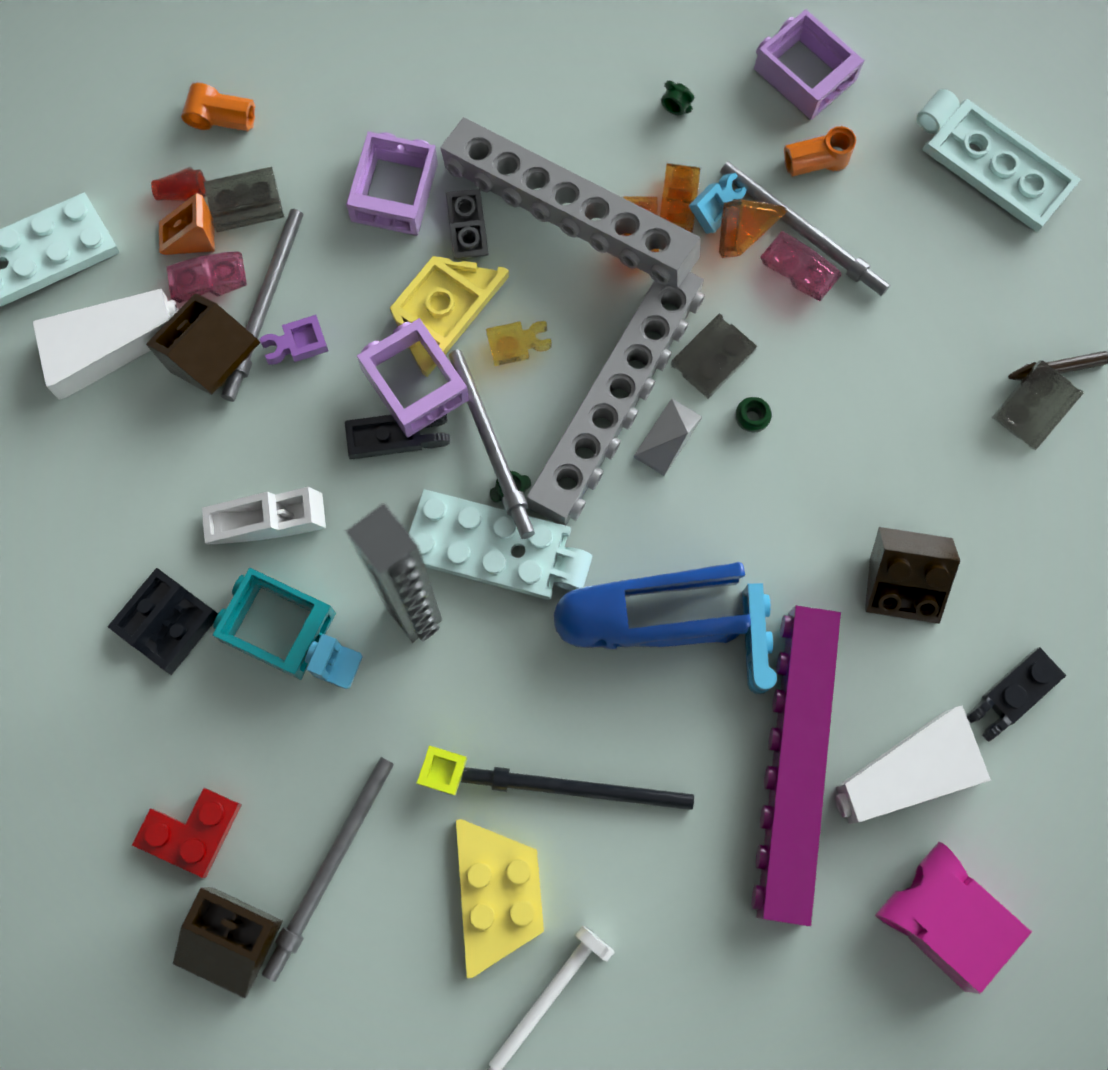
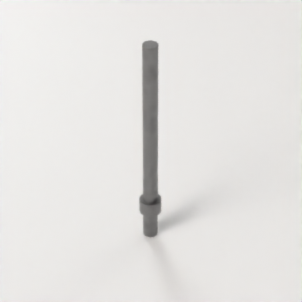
[720,161,890,296]
[221,209,303,402]
[449,350,535,539]
[262,757,394,982]

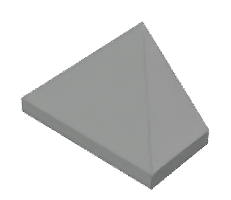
[634,399,702,476]

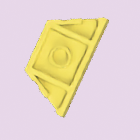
[390,256,509,377]
[456,819,544,978]

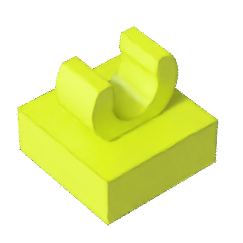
[417,745,468,796]

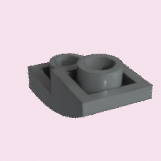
[446,189,488,259]

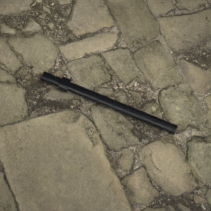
[461,767,694,810]

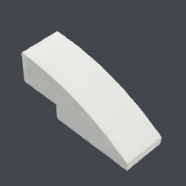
[202,487,326,545]

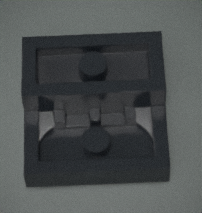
[107,568,218,675]

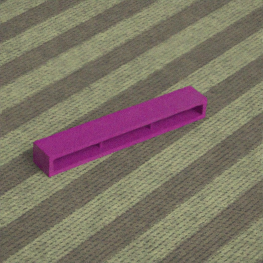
[751,605,841,927]

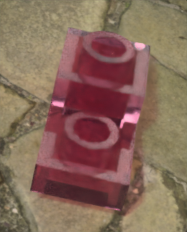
[760,231,842,302]
[167,251,247,303]

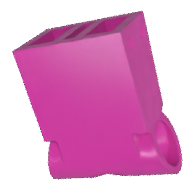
[875,842,1032,994]

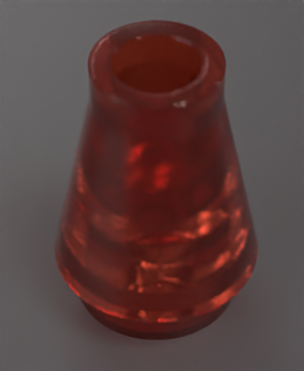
[151,167,207,201]

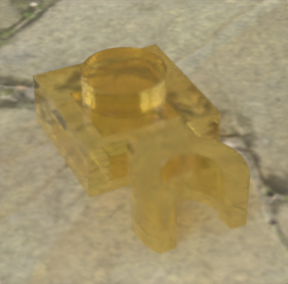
[486,321,552,367]

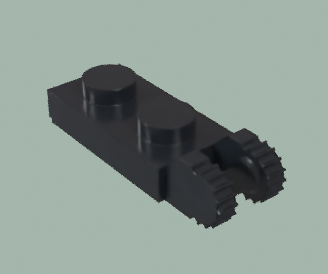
[344,414,450,460]
[966,647,1067,742]

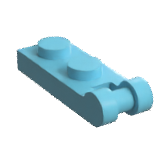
[742,583,777,695]

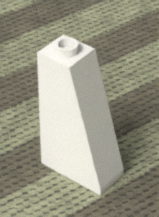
[33,288,178,400]
[835,705,991,824]

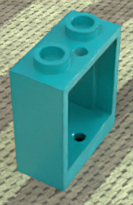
[213,567,336,680]

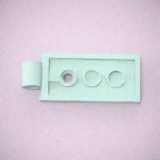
[916,89,1081,233]
[0,192,119,307]
[409,489,593,600]

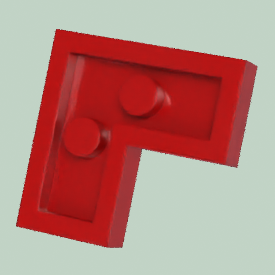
[132,788,242,878]

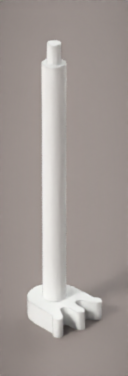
[488,925,614,1070]

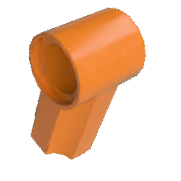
[181,83,255,131]
[784,126,856,176]

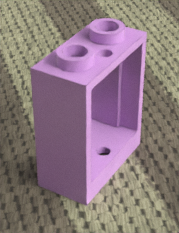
[754,9,865,120]
[346,131,438,236]
[357,318,469,438]

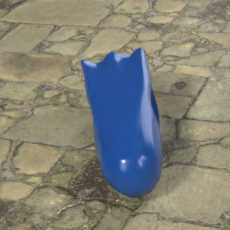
[553,562,751,649]

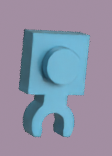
[689,173,747,234]

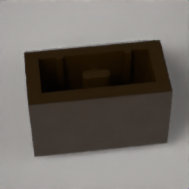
[146,293,260,395]
[865,527,960,624]
[173,887,283,998]

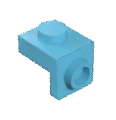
[305,634,363,689]

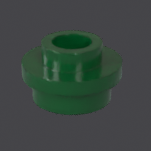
[735,397,772,433]

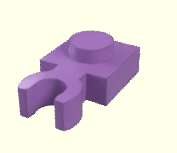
[260,315,329,365]

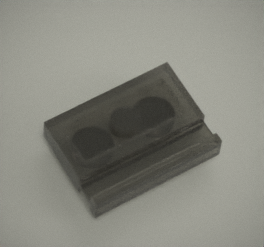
[204,167,285,233]
[670,313,757,399]
[992,360,1084,450]

